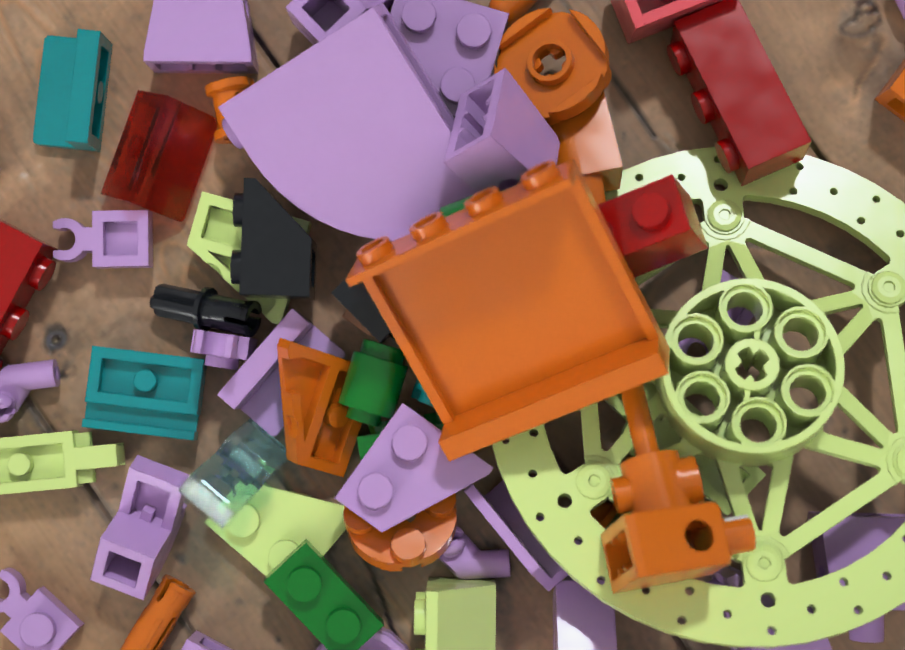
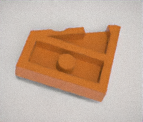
[277,338,362,477]

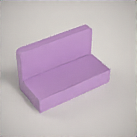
[217,308,345,436]
[464,481,582,592]

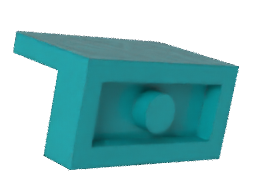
[33,29,113,152]

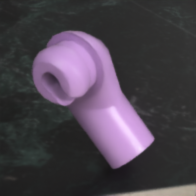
[439,526,511,580]

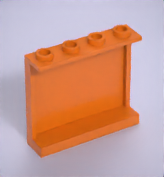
[345,159,670,461]

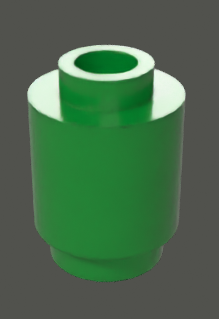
[338,338,408,427]

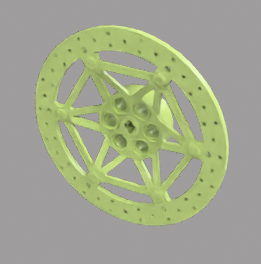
[492,147,905,648]

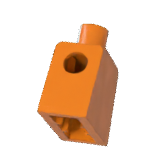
[600,501,756,594]

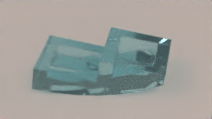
[178,418,288,528]

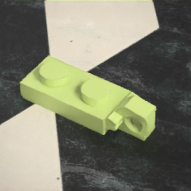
[0,430,126,495]

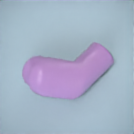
[0,359,60,423]

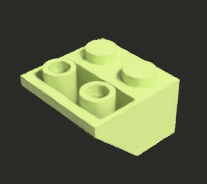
[414,577,496,650]

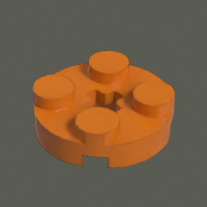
[494,8,612,126]
[343,493,457,572]

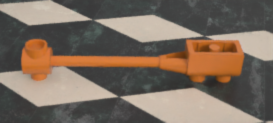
[550,73,704,514]

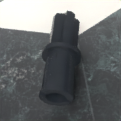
[150,284,262,337]

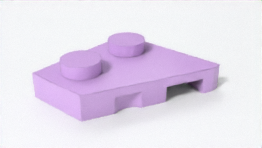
[334,403,494,532]

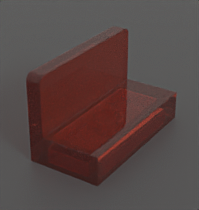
[101,90,218,222]

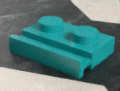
[82,346,207,441]

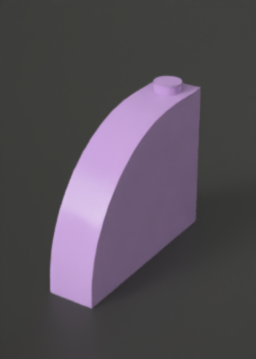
[218,3,478,241]

